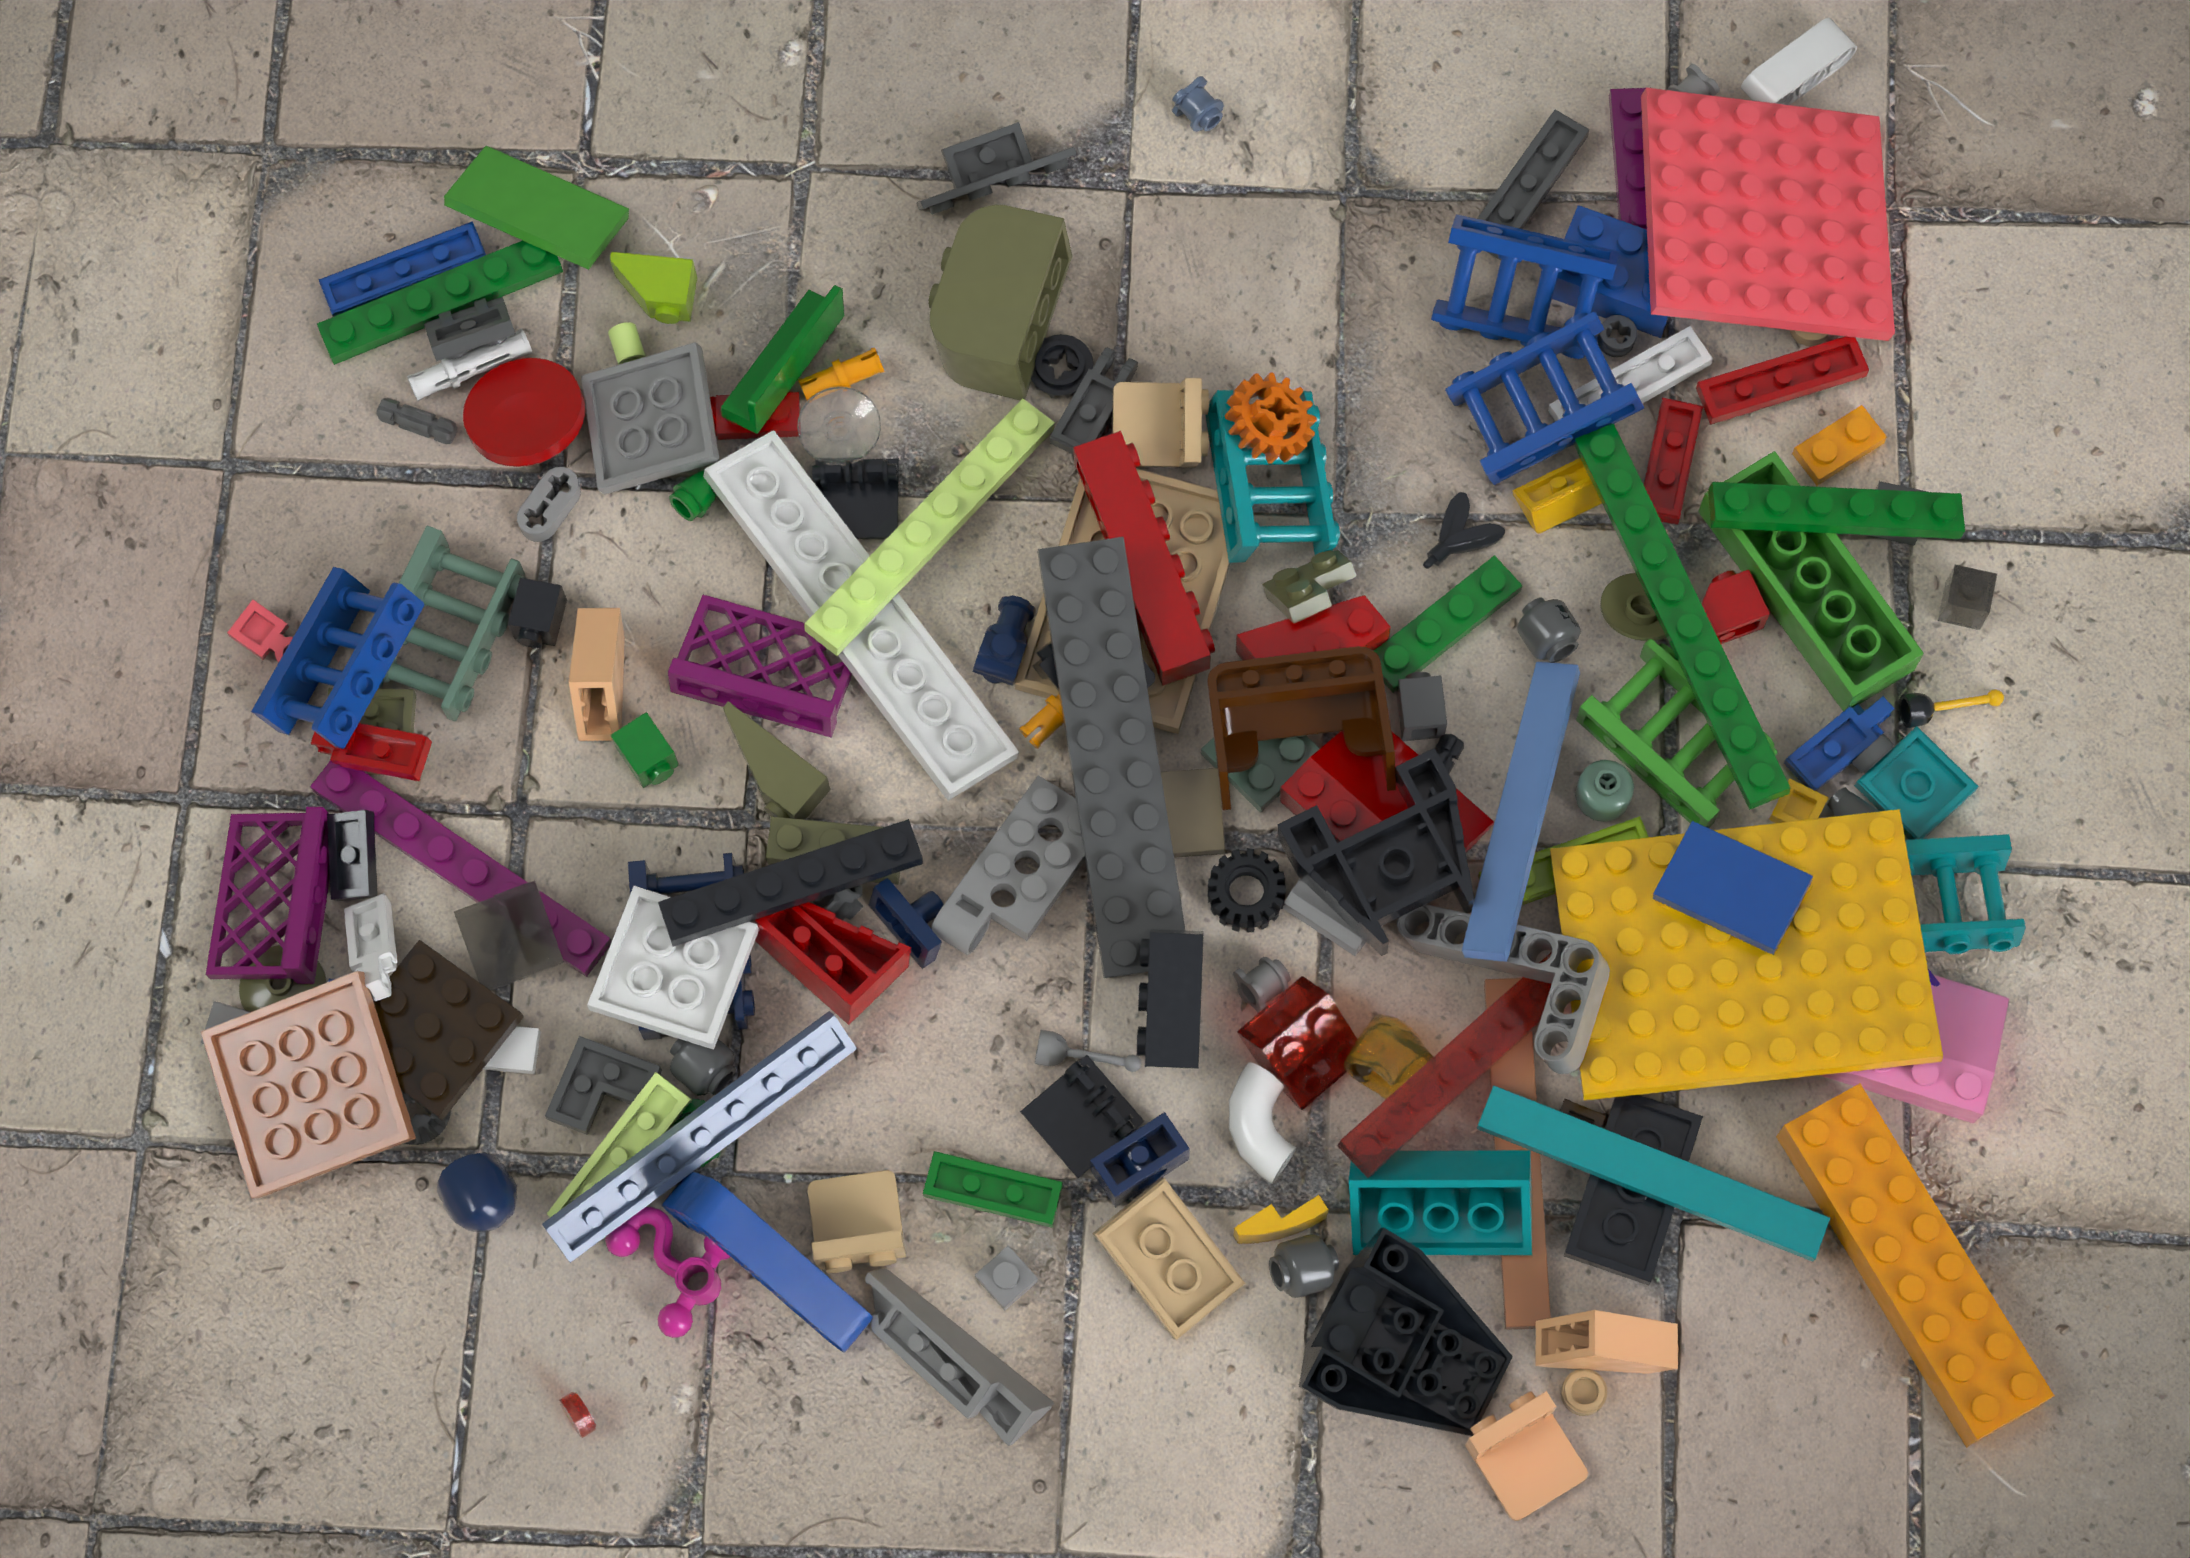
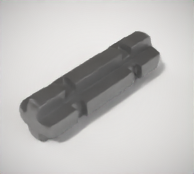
[376,397,458,445]

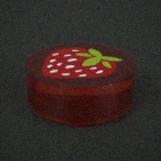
[559,1391,597,1438]

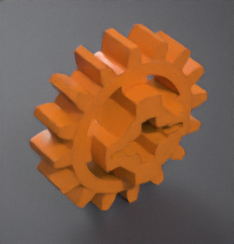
[1225,372,1317,464]

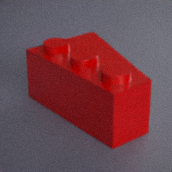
[1236,595,1391,660]
[755,902,911,1025]

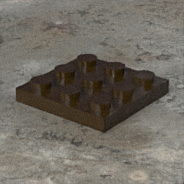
[372,940,524,1121]

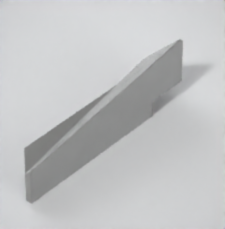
[865,1269,1054,1446]

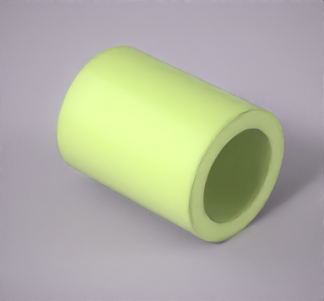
[608,322,646,365]

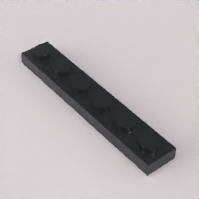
[658,819,923,947]

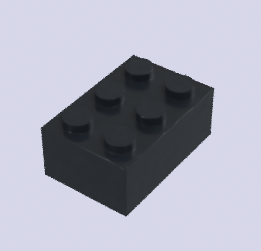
[1137,929,1204,1069]

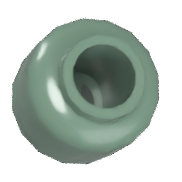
[1575,760,1634,822]

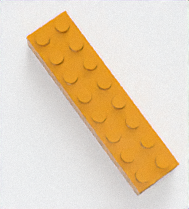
[1776,1083,2055,1448]

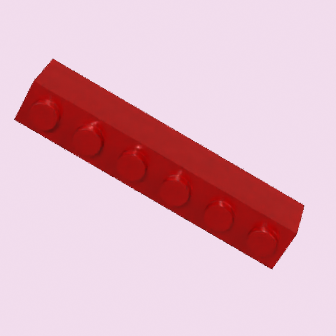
[1073,431,1215,686]

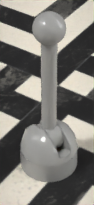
[1035,1030,1141,1072]

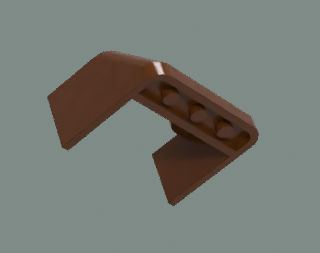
[1207,646,1396,810]

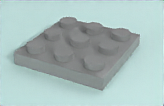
[581,342,720,495]

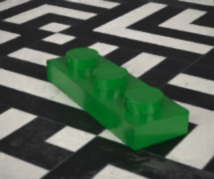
[923,1151,1063,1228]

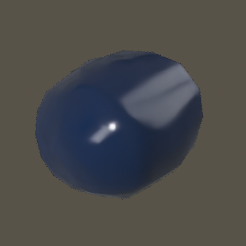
[437,1152,517,1232]

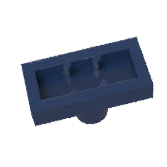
[868,877,944,969]

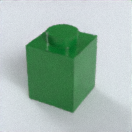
[611,712,679,788]

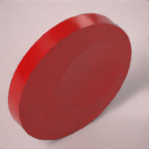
[463,358,585,467]

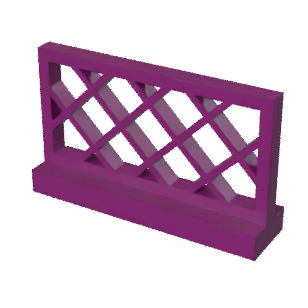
[668,594,852,738]
[205,807,330,984]

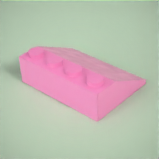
[1820,975,2009,1123]

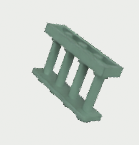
[378,525,527,722]

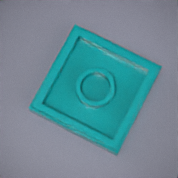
[1854,727,1979,840]

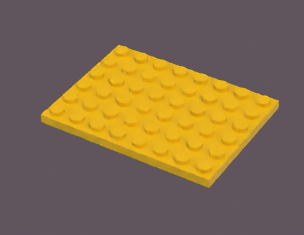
[1550,809,1943,1101]

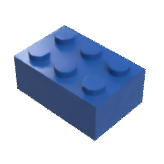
[1552,205,1670,338]

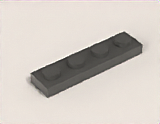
[1477,109,1590,260]

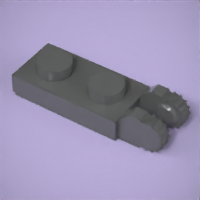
[1050,347,1138,455]

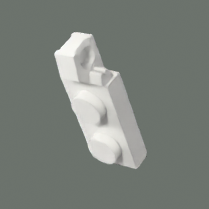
[344,893,398,1002]

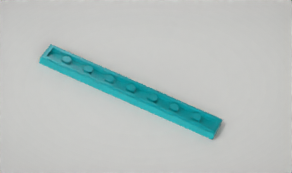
[1477,1085,1830,1262]

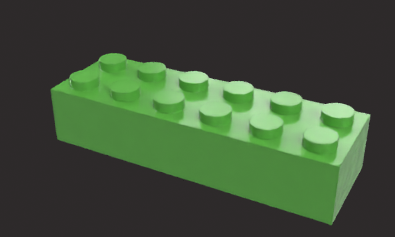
[1698,451,1924,712]

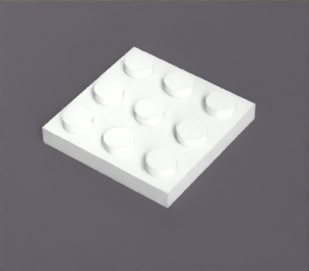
[587,886,759,1050]

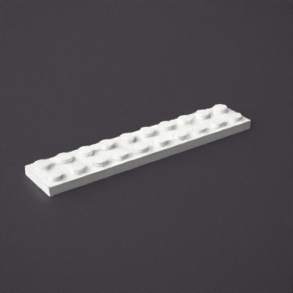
[703,430,1019,801]

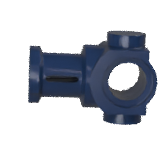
[972,595,1036,686]

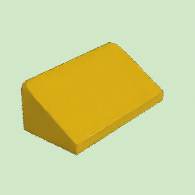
[1512,458,1602,534]

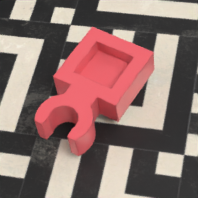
[227,600,293,663]

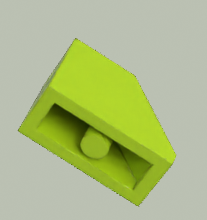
[610,252,697,324]

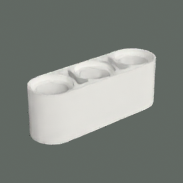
[1741,17,1857,105]

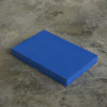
[1653,821,1813,955]

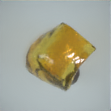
[1343,1014,1435,1111]

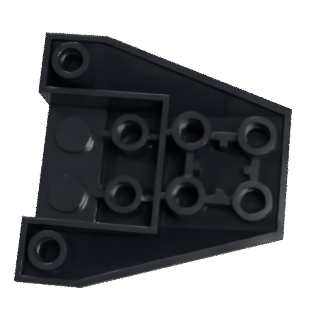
[1299,1227,1513,1436]

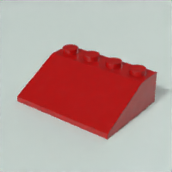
[1280,731,1494,853]

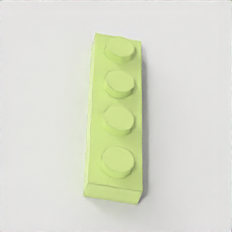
[547,1072,693,1217]

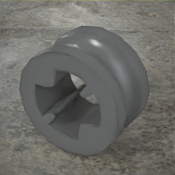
[1598,315,1637,357]

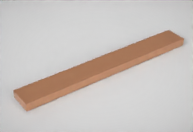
[1484,978,1551,1330]

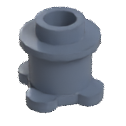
[1172,76,1224,132]

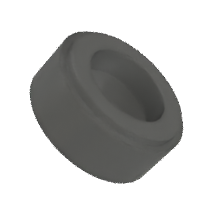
[1851,734,1894,774]

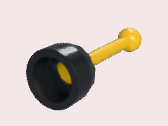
[1899,689,2004,728]

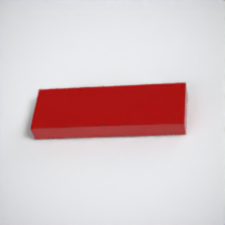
[1643,397,1703,525]

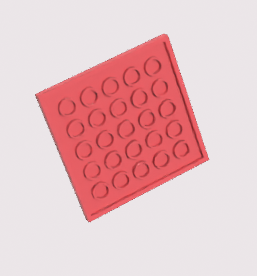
[1641,87,1895,341]

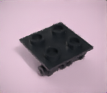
[812,458,899,539]
[1020,1055,1144,1179]

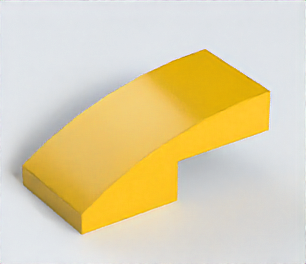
[1233,1195,1329,1244]

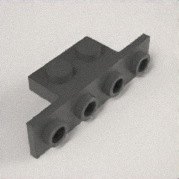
[916,122,1077,215]

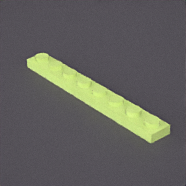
[805,398,1055,656]

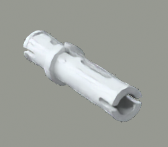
[407,328,533,401]

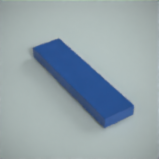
[319,221,486,317]

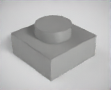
[975,1246,1038,1311]

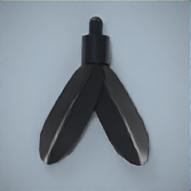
[1423,492,1505,569]

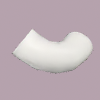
[1229,1062,1296,1184]

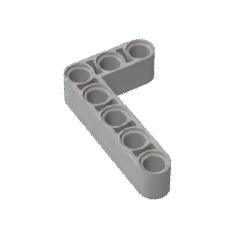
[1397,904,1610,1074]

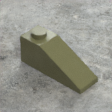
[723,701,831,820]

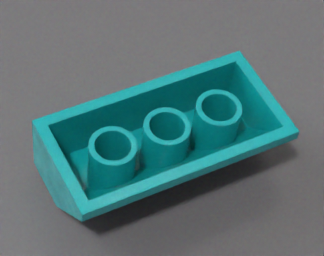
[1349,1150,1532,1255]

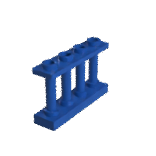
[1431,214,1619,359]
[1445,312,1644,485]
[251,567,424,749]

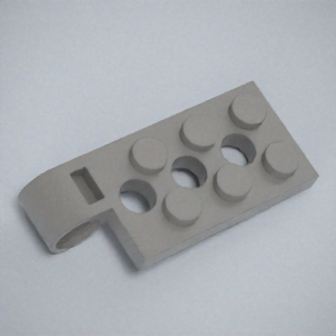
[931,775,1085,955]

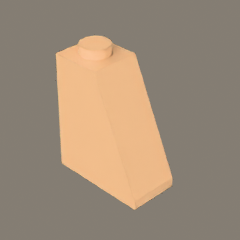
[569,608,625,741]
[1535,1310,1679,1374]

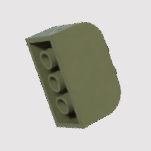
[929,205,1072,401]

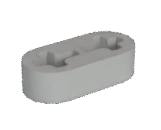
[517,467,581,542]

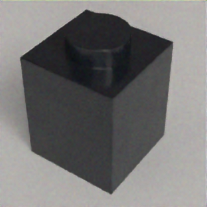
[508,578,567,648]

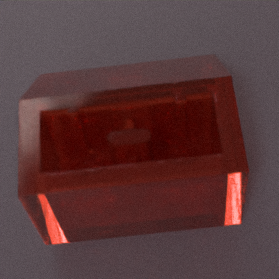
[1237,976,1367,1110]

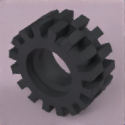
[1207,848,1286,933]

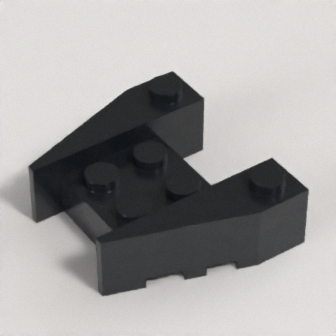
[1278,748,1474,956]

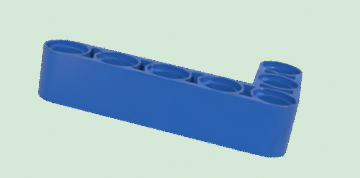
[661,1172,873,1353]

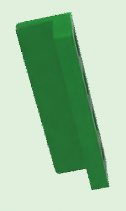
[721,285,844,434]

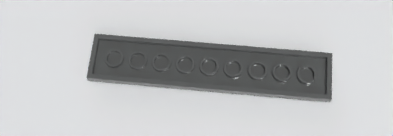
[1037,537,1186,978]

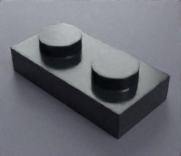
[327,810,378,901]

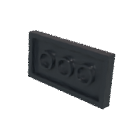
[1564,1095,1703,1286]

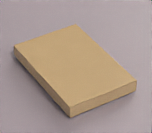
[1092,1177,1245,1340]

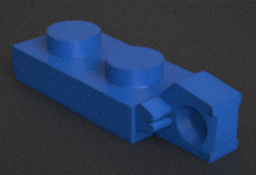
[1784,696,1895,791]

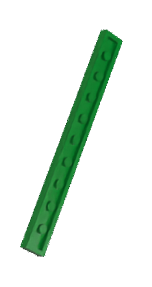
[1574,423,1791,810]

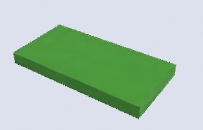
[444,146,629,270]

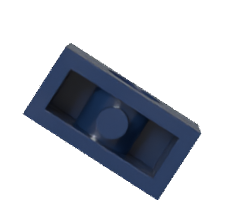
[1090,1112,1190,1208]

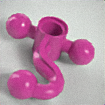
[605,1206,730,1338]

